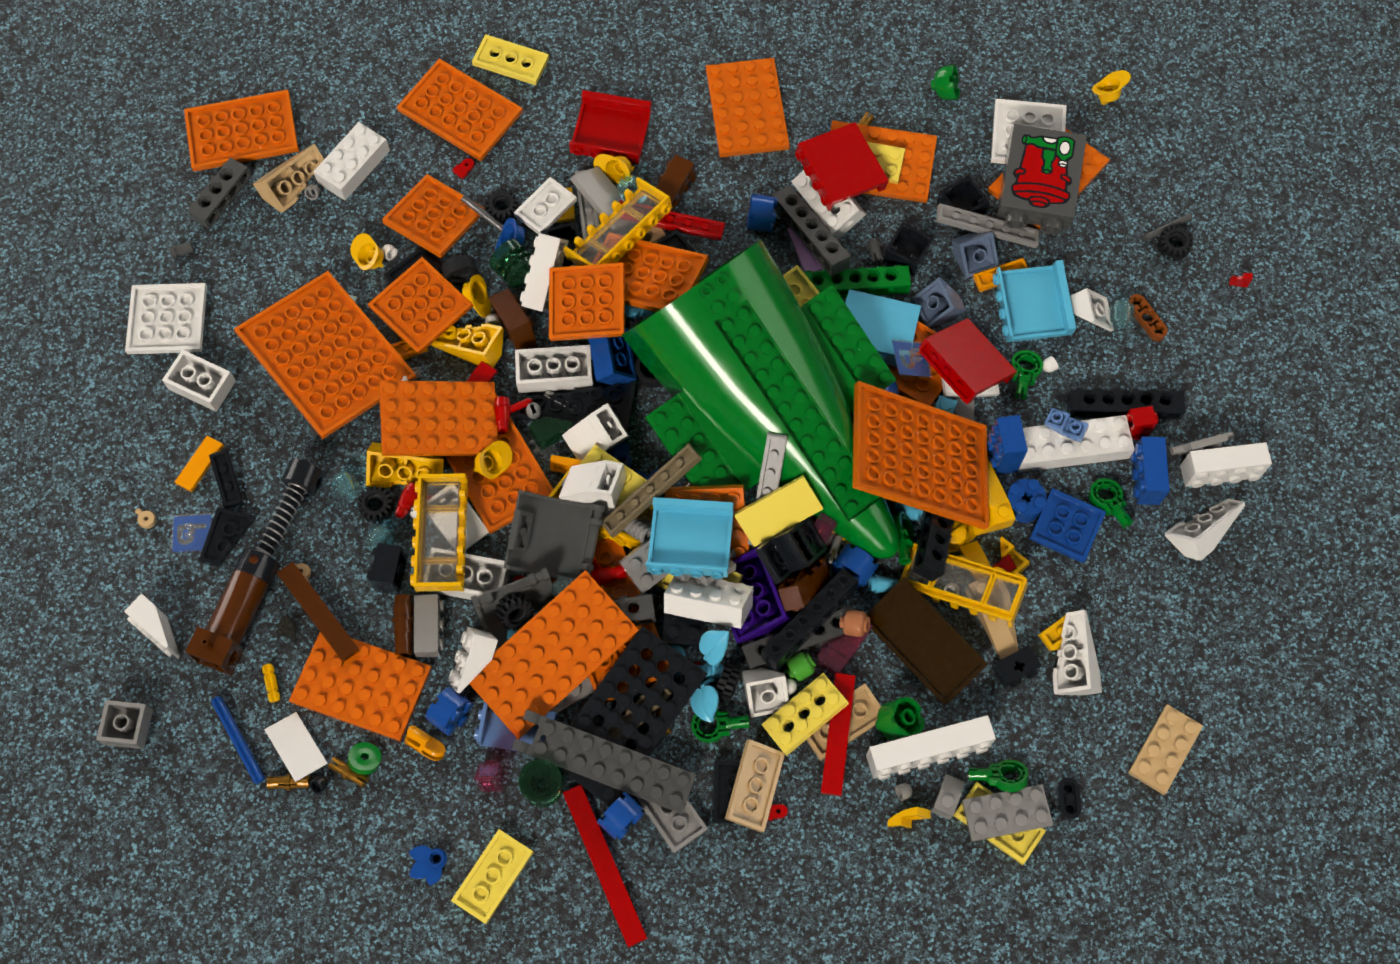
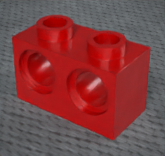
[1126,406,1158,440]

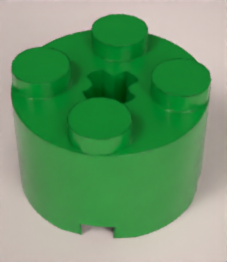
[875,697,925,741]

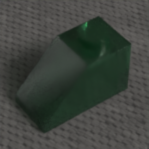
[529,417,574,451]

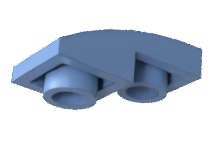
[1044,408,1089,443]

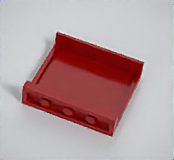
[569,90,652,164]
[795,122,889,211]
[917,318,1017,405]

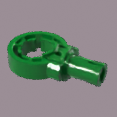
[1010,350,1043,400]
[1088,478,1134,529]
[892,511,914,565]
[691,710,750,744]
[969,760,1028,792]

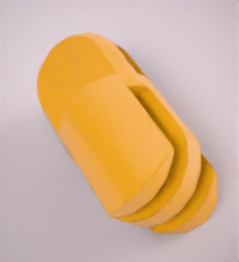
[404,725,446,761]

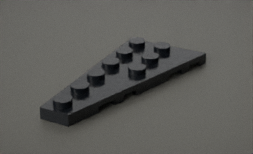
[516,380,637,433]

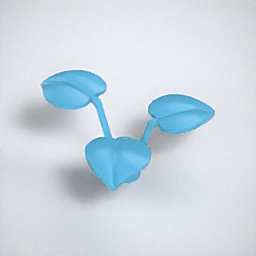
[669,630,729,722]

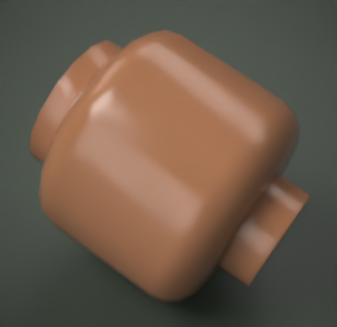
[839,610,870,637]

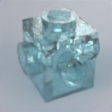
[617,175,639,203]

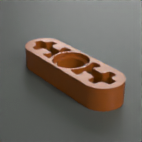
[1127,294,1168,341]

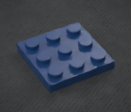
[1029,488,1106,564]

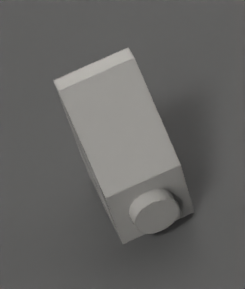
[931,774,965,820]

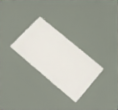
[264,712,328,782]

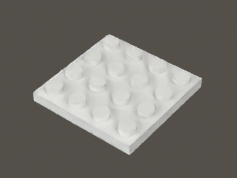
[991,99,1066,164]
[125,283,207,354]

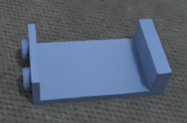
[474,702,558,751]

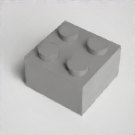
[96,700,153,749]

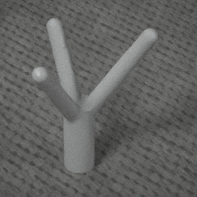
[824,536,842,564]

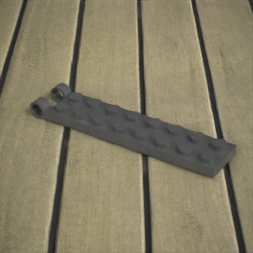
[511,709,697,814]

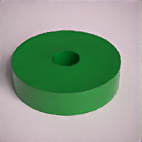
[347,742,381,775]

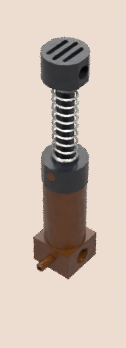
[185,458,325,676]

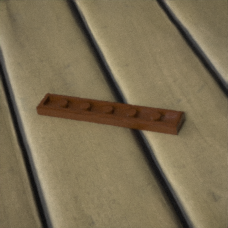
[277,562,360,663]

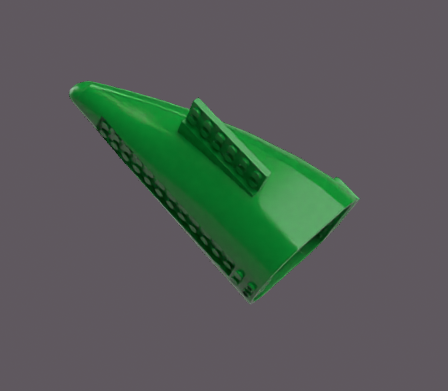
[622,239,900,559]

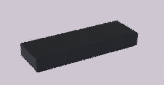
[209,449,244,509]

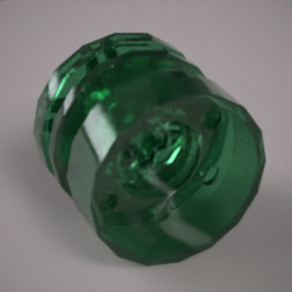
[489,239,532,289]
[518,759,564,808]

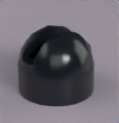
[309,776,328,794]

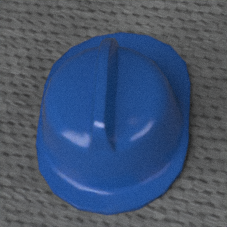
[495,218,526,260]

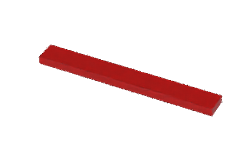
[563,785,647,948]

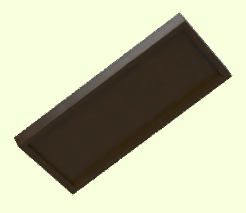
[867,577,989,706]

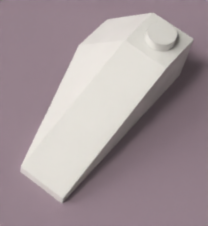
[1165,499,1245,561]
[1053,610,1102,695]

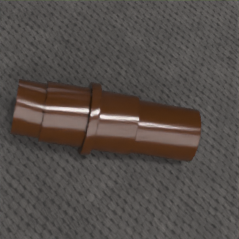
[391,594,414,656]

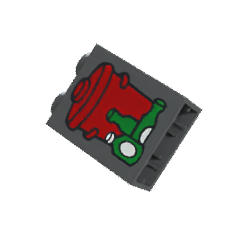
[996,124,1087,235]

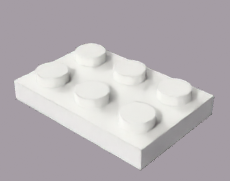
[514,177,577,235]

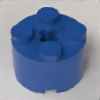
[747,194,777,233]
[1006,479,1047,523]
[832,544,879,588]
[426,687,473,736]
[597,792,644,840]

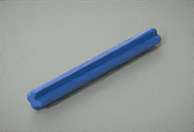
[211,696,265,785]

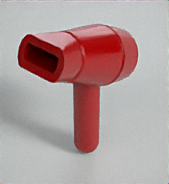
[494,396,533,434]
[395,482,434,519]
[591,558,627,586]

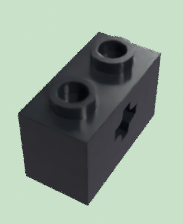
[992,645,1042,689]

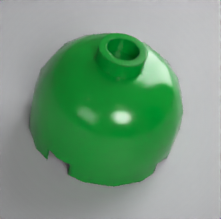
[931,64,960,100]

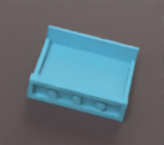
[993,260,1076,342]
[845,289,921,368]
[646,497,734,579]

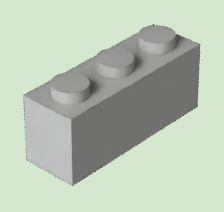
[414,594,444,658]

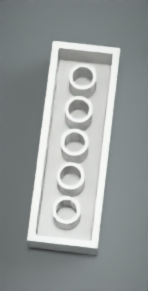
[1017,415,1135,473]
[866,715,996,780]

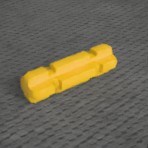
[262,663,280,703]

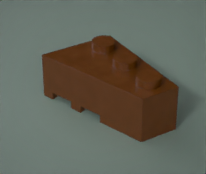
[649,154,697,211]
[488,288,538,350]
[778,557,831,611]

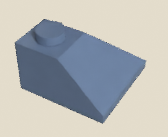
[951,232,999,278]
[912,277,966,328]

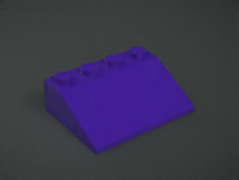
[731,546,795,644]

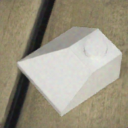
[1070,288,1114,332]
[742,668,789,718]

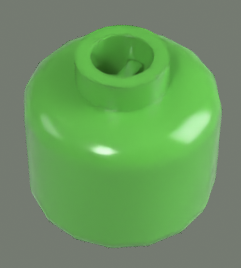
[785,652,816,681]

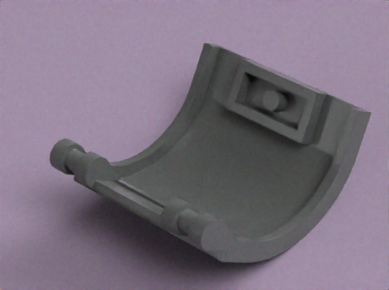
[503,490,606,582]
[471,568,556,651]

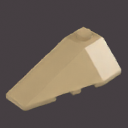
[253,144,324,213]
[965,577,1019,660]

